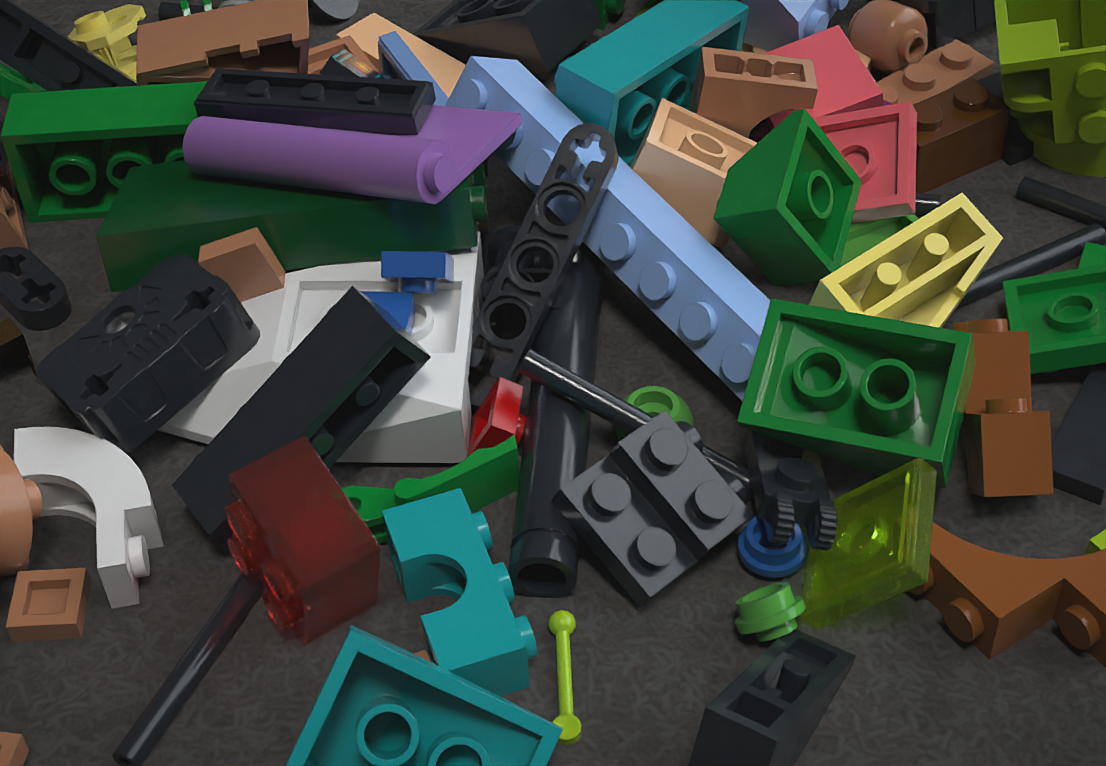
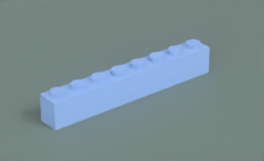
[446,56,770,401]

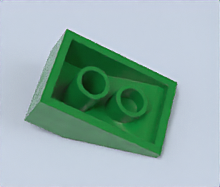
[737,298,976,489]

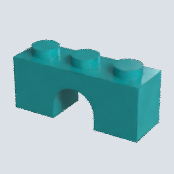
[382,488,538,696]

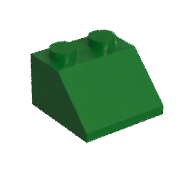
[713,109,862,286]

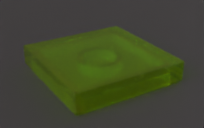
[800,457,937,629]

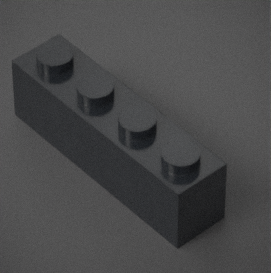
[172,285,431,554]

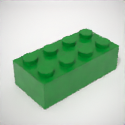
[0,81,208,223]

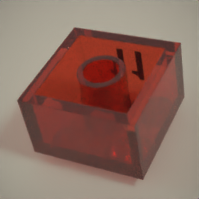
[224,436,381,646]

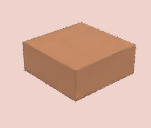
[198,227,286,302]
[6,568,92,642]

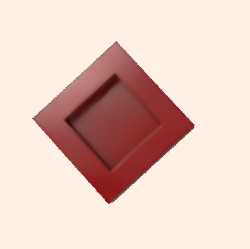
[467,377,526,457]

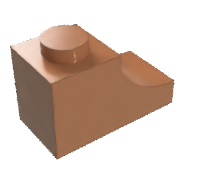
[690,47,818,139]

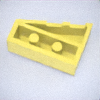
[809,193,1003,328]

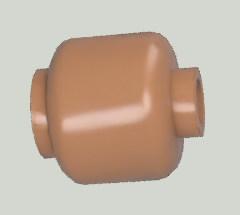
[848,0,928,75]

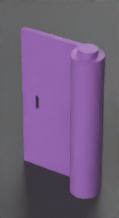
[182,105,523,204]

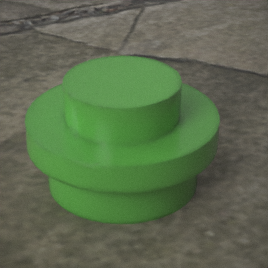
[735,582,806,642]

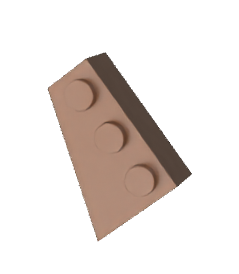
[136,0,309,86]

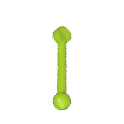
[548,610,582,745]

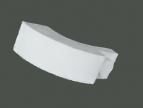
[14,427,164,609]

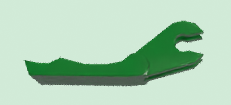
[326,434,519,549]

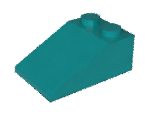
[284,624,563,766]

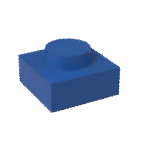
[381,251,454,294]

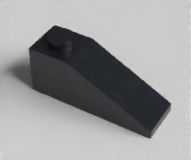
[688,629,856,766]

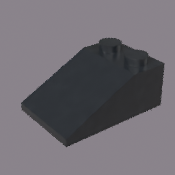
[413,0,602,80]

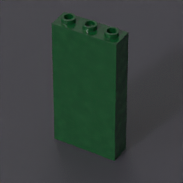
[96,158,489,292]

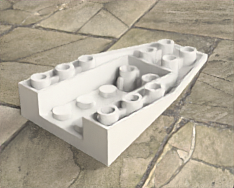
[118,231,484,463]

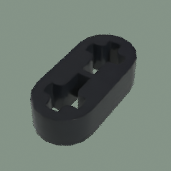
[0,246,72,331]

